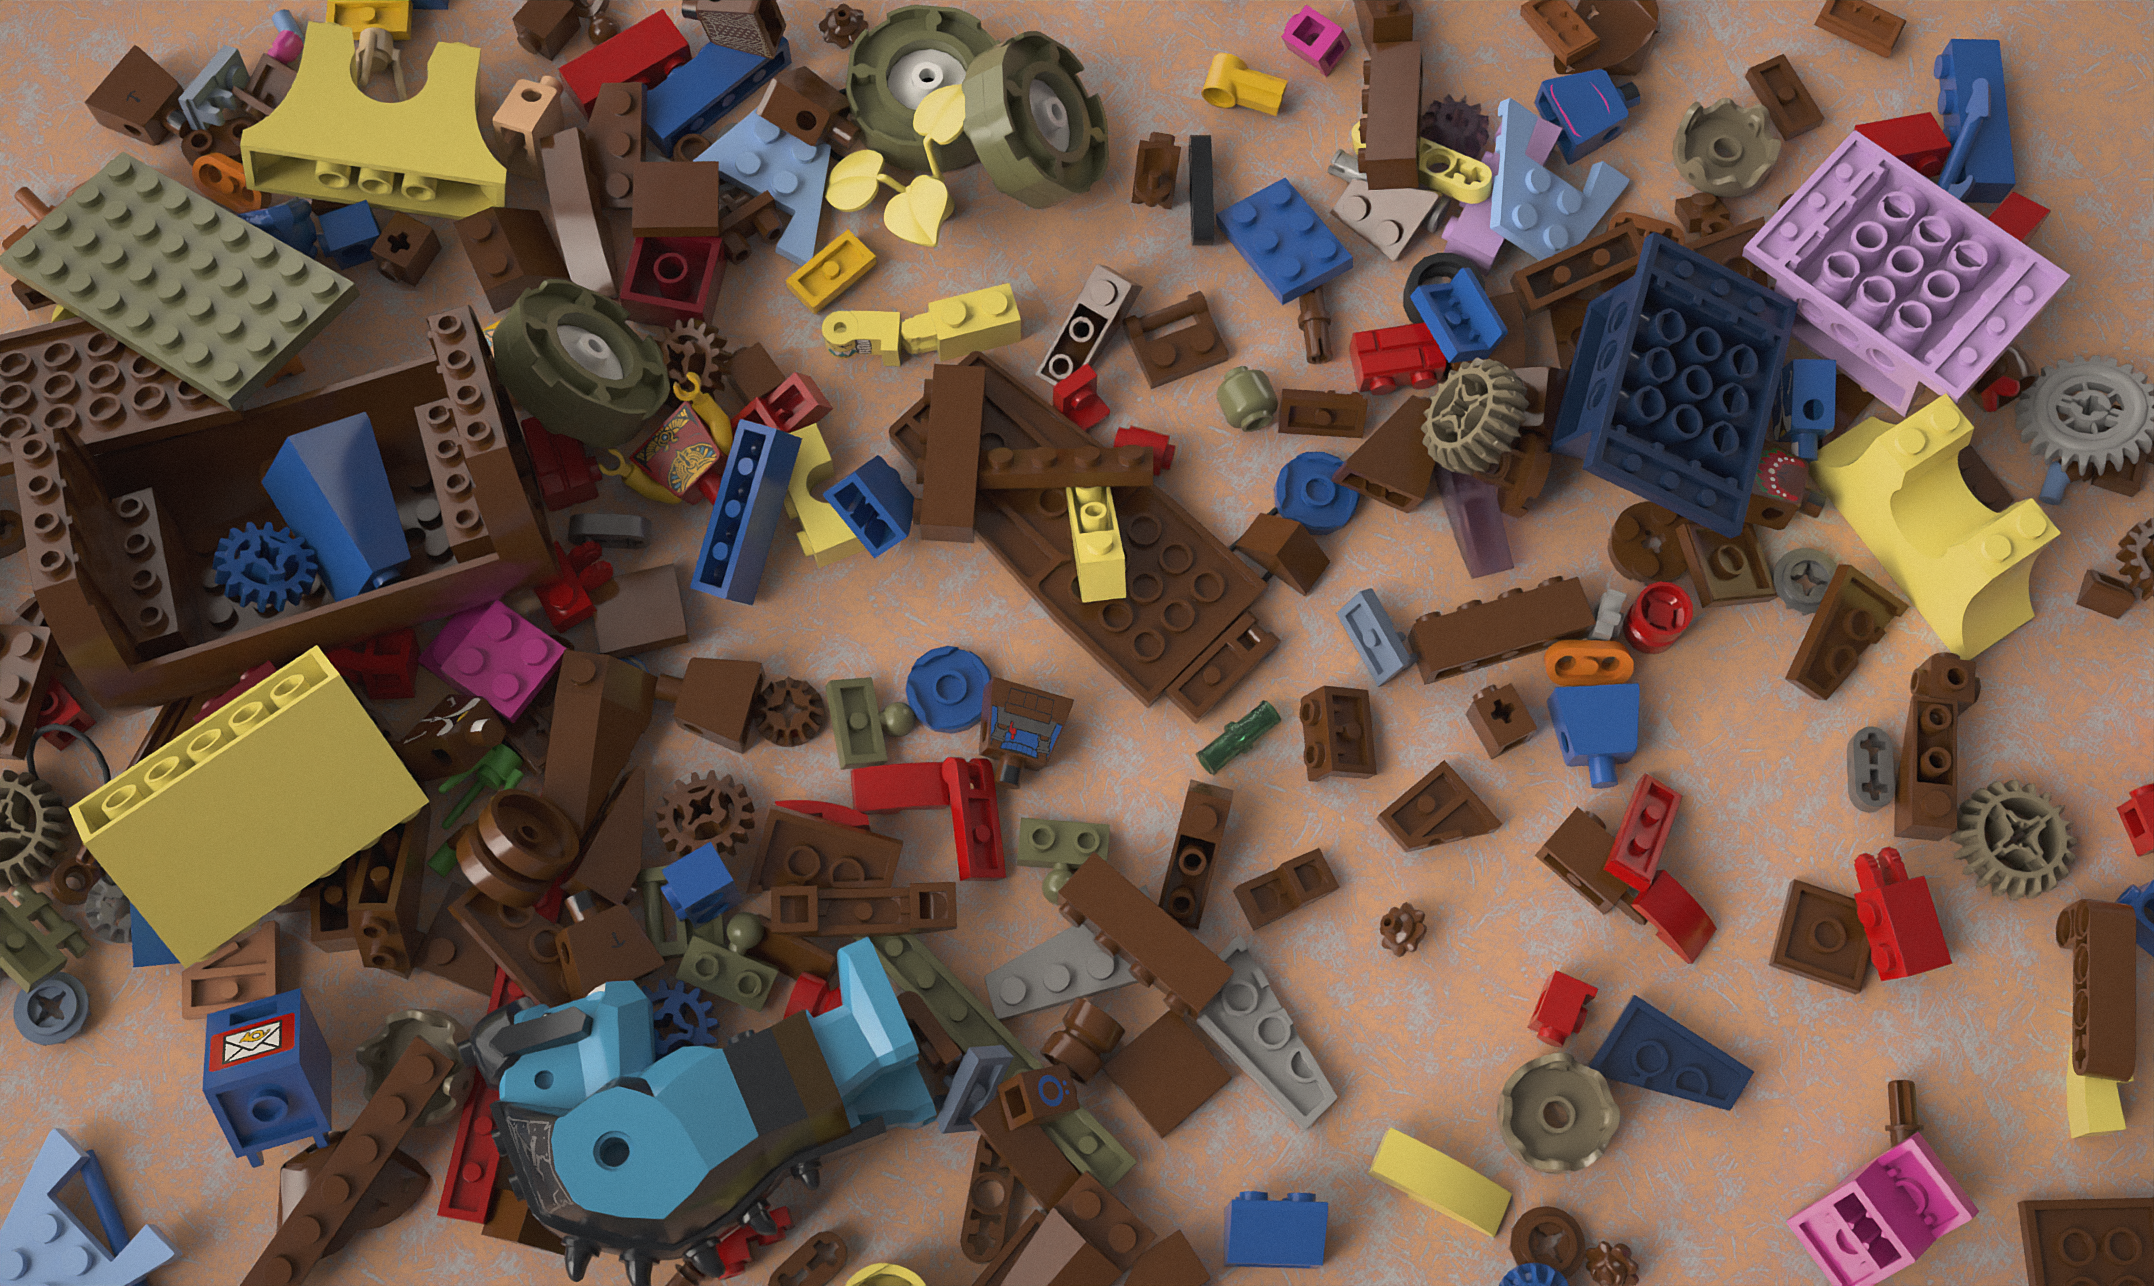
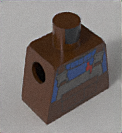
[979,677,1074,789]

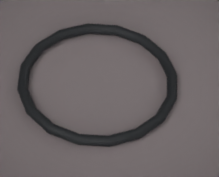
[26,723,111,816]

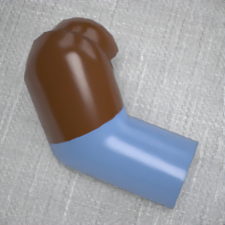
[2039,459,2094,505]

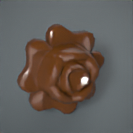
[819,3,869,49]
[1380,902,1427,957]
[1585,1241,1639,1286]

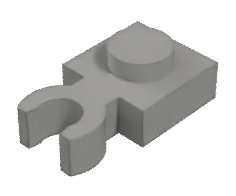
[1587,589,1627,641]

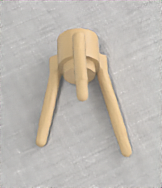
[355,27,408,102]

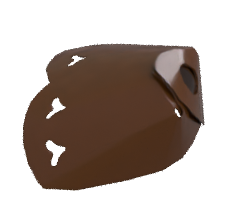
[1553,0,1661,76]
[276,1129,431,1259]

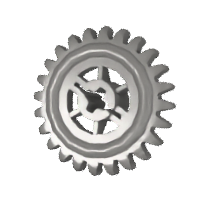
[2015,355,2154,476]

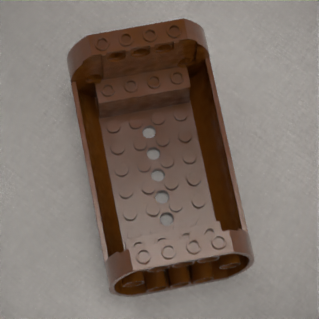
[10,305,564,718]

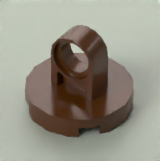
[1472,432,1552,519]

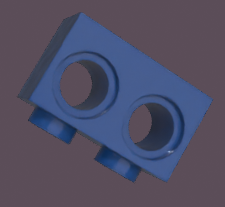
[661,841,743,930]

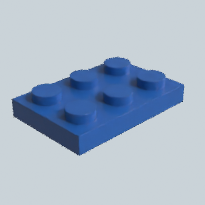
[1216,177,1353,306]

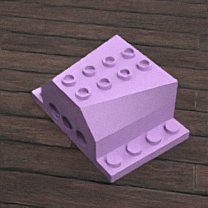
[1742,130,2071,417]

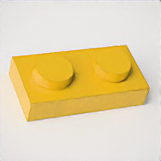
[326,0,413,40]
[786,229,877,315]

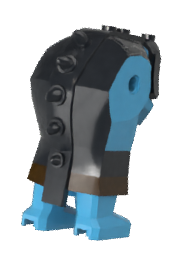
[457,937,937,1286]

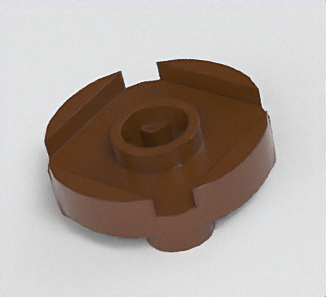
[1607,501,1690,586]

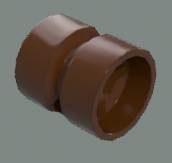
[1040,998,1125,1086]

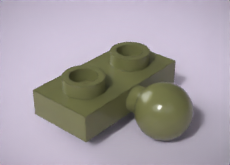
[825,677,916,770]
[1017,817,1110,905]
[675,912,779,1012]

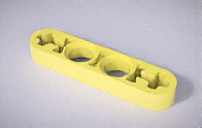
[1352,121,1493,204]

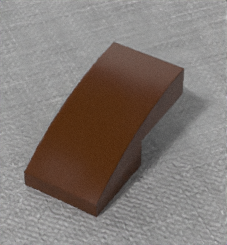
[1233,848,1340,931]

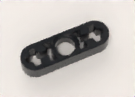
[1188,135,1214,246]

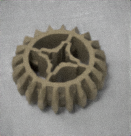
[1421,357,1530,475]
[0,769,72,892]
[1950,779,2078,900]

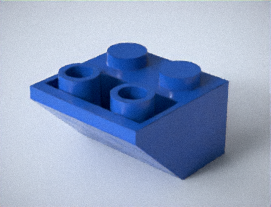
[1224,1191,1328,1269]

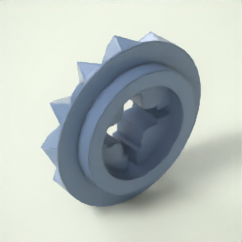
[13,971,91,1046]

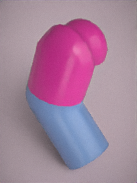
[267,9,305,65]

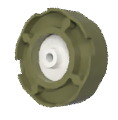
[846,5,1001,172]
[962,31,1109,209]
[492,279,670,448]

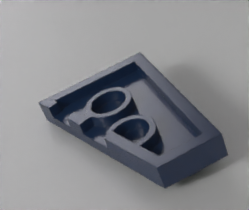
[1587,995,1754,1111]

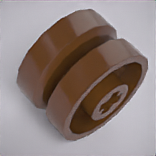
[456,788,579,908]

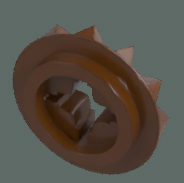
[753,676,825,747]
[1509,1206,1586,1279]

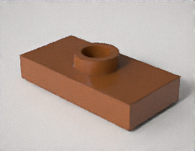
[1520,0,1600,67]
[1814,0,1907,58]

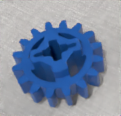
[212,522,318,612]
[641,979,720,1061]

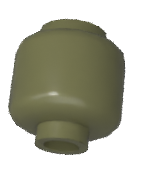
[1216,366,1279,432]

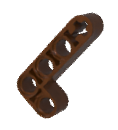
[2056,899,2136,1082]

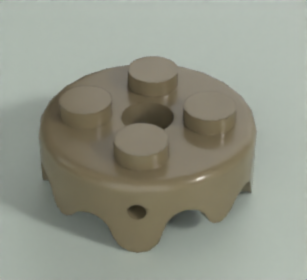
[1672,98,1781,198]
[356,1009,476,1128]
[1497,1052,1620,1174]

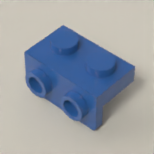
[1410,267,1508,363]

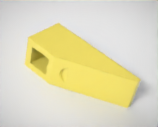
[1066,486,1126,602]

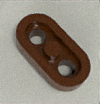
[181,117,259,167]

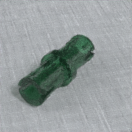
[1196,700,1281,776]

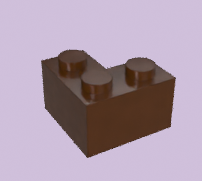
[274,850,361,953]

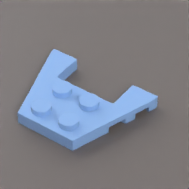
[1490,98,1630,261]
[693,107,831,266]
[0,1128,183,1286]

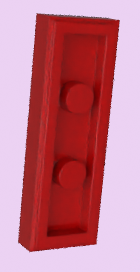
[1604,773,1683,893]

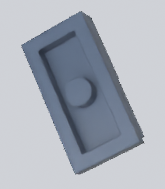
[178,45,250,130]
[1336,588,1418,687]
[934,1045,1014,1134]

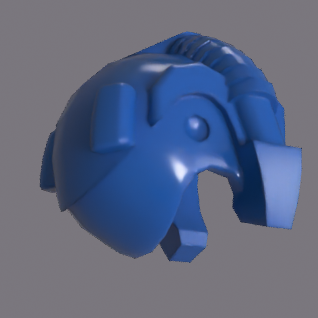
[236,197,318,260]

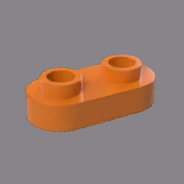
[192,153,272,214]
[1543,640,1634,686]

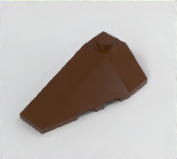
[542,650,658,842]

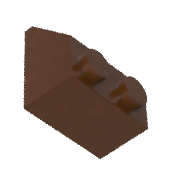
[453,206,571,314]

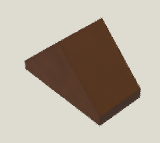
[1235,513,1330,596]
[481,1188,566,1256]

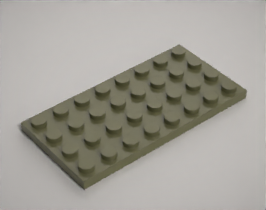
[0,152,361,412]

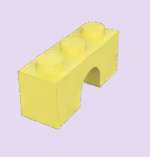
[783,423,867,568]

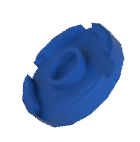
[1274,452,1360,535]
[905,646,992,734]

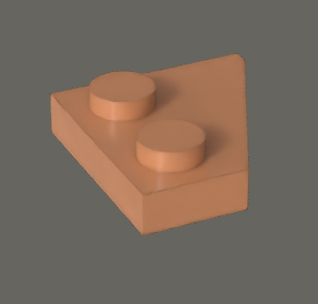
[182,920,281,1020]

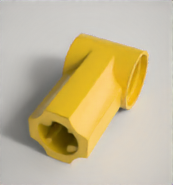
[1201,53,1288,116]

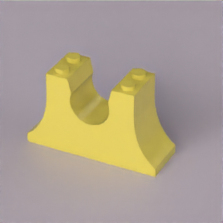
[240,21,507,220]
[1808,393,2061,661]

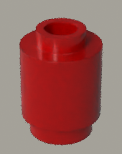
[1113,425,1176,477]

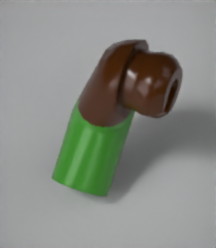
[426,823,473,878]

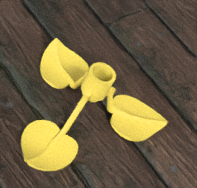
[823,84,965,247]

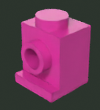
[1281,5,1351,77]

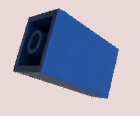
[261,412,411,602]

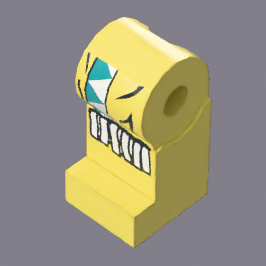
[822,310,903,367]

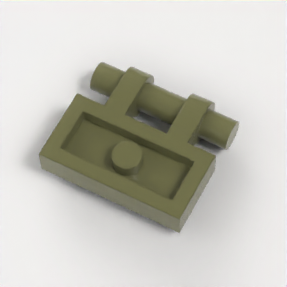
[0,883,91,994]

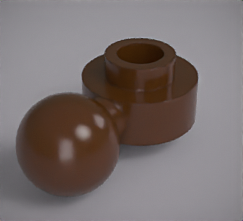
[569,0,621,46]
[50,840,101,905]

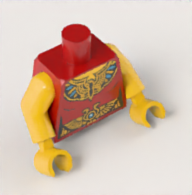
[598,372,733,506]

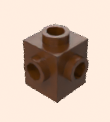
[1910,652,1981,716]

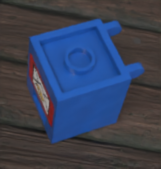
[202,988,332,1168]

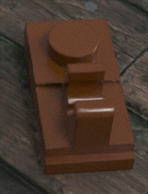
[1278,389,1368,439]

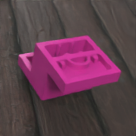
[417,600,567,723]
[1786,1131,1980,1286]

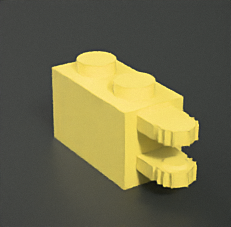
[900,283,1021,362]

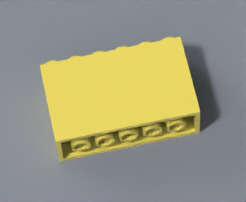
[69,645,430,969]

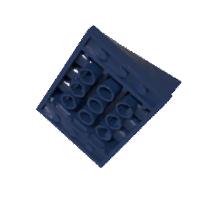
[1547,232,1798,539]

